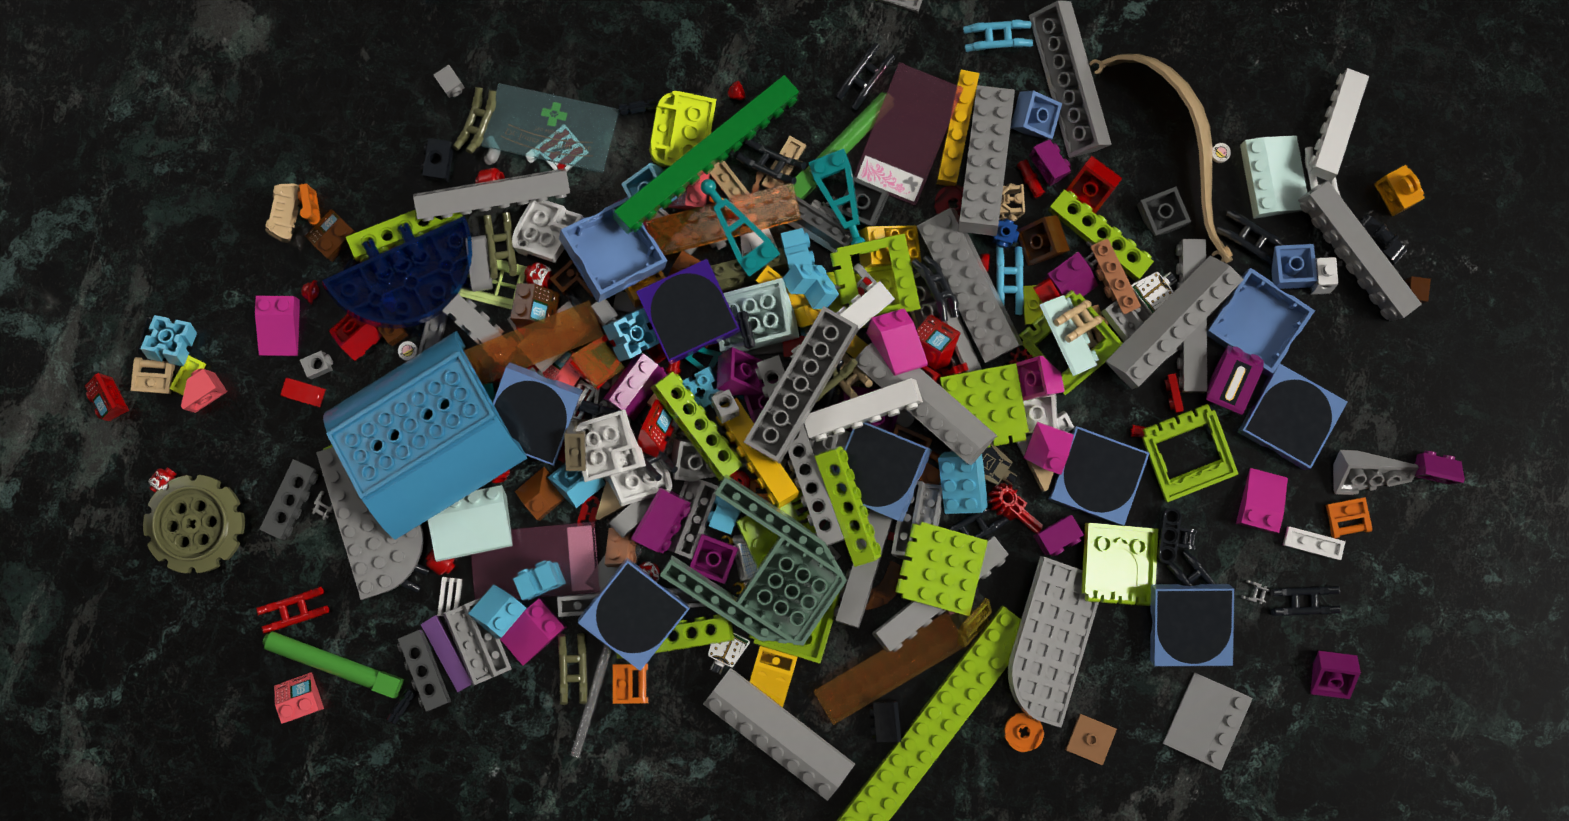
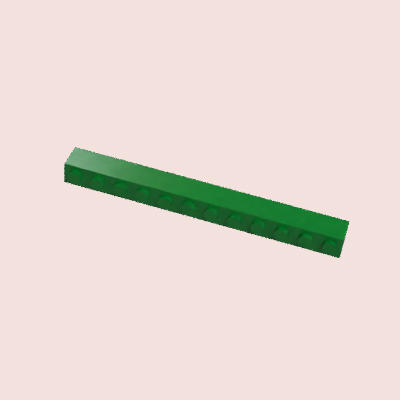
[612,75,799,234]

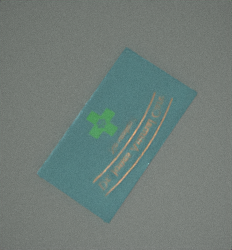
[482,83,619,173]

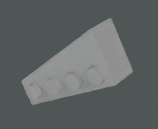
[442,294,519,367]

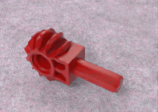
[988,483,1043,534]

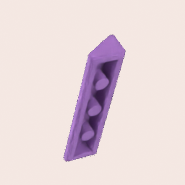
[421,615,472,692]

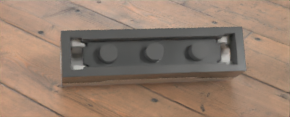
[779,193,853,253]

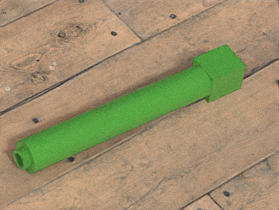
[786,92,895,200]
[262,631,404,698]

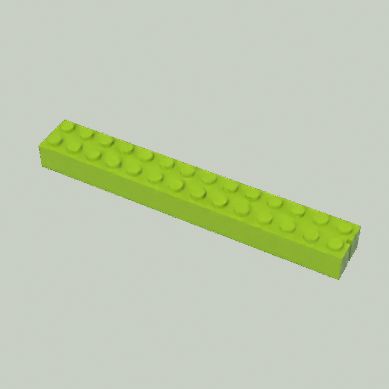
[837,606,1021,821]

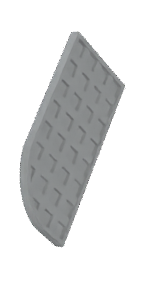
[316,433,423,600]
[1008,556,1099,728]

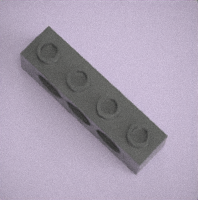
[259,459,319,540]
[397,630,451,712]

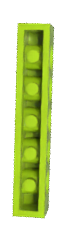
[1048,189,1154,282]
[346,209,463,262]
[650,372,742,481]
[815,446,881,567]
[616,614,734,659]

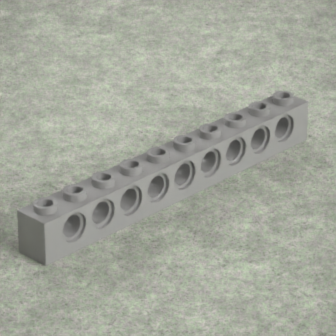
[755,355,844,546]

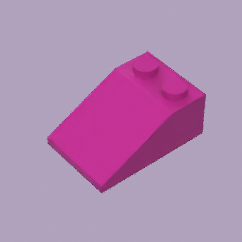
[255,296,300,356]
[866,308,928,376]
[1236,468,1288,534]
[500,598,567,666]

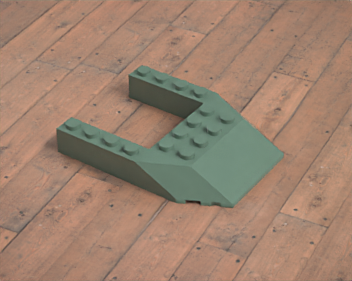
[660,474,847,646]

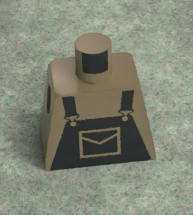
[982,443,1017,485]

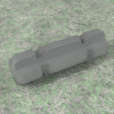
[811,200,845,225]

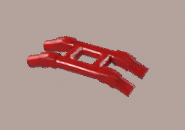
[256,587,329,634]

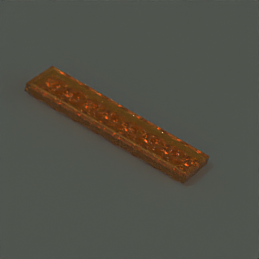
[645,183,802,255]
[464,300,604,385]
[814,612,967,725]

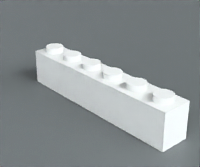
[1309,68,1369,182]
[790,281,895,359]
[804,378,923,441]

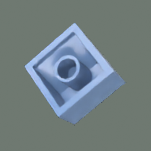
[1010,91,1062,140]
[1271,244,1318,289]

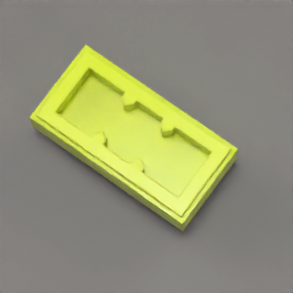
[1023,285,1043,325]
[169,355,206,395]

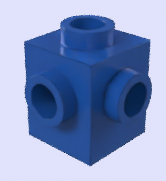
[990,219,1019,248]

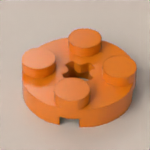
[1004,713,1044,752]

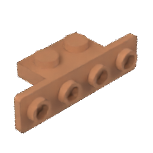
[1091,239,1141,315]
[604,526,638,567]

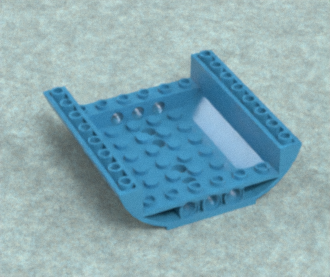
[323,331,527,540]

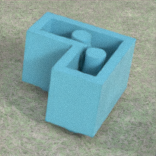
[783,264,839,309]

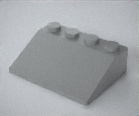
[1163,673,1253,770]

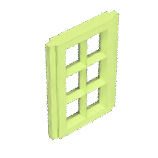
[450,250,527,310]

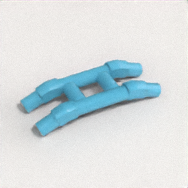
[963,20,1033,52]
[996,246,1024,315]

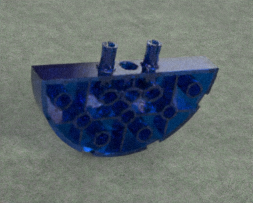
[322,216,472,328]

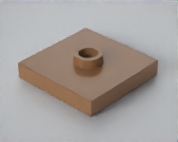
[1065,714,1117,765]

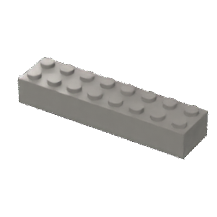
[958,85,1015,236]
[1298,181,1421,321]
[917,208,1023,363]
[744,306,859,464]

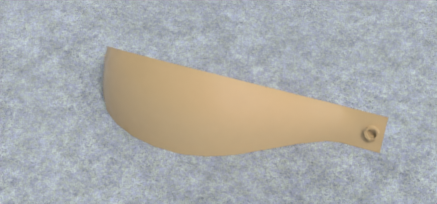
[1089,54,1233,263]

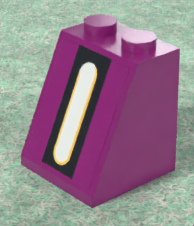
[1206,346,1264,415]

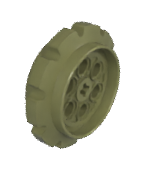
[143,475,245,573]

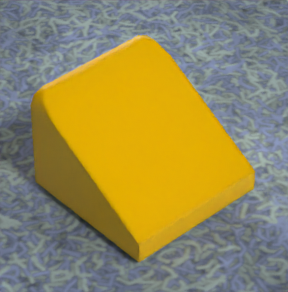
[794,305,814,327]

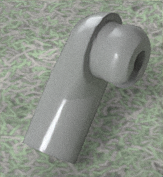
[484,136,500,165]

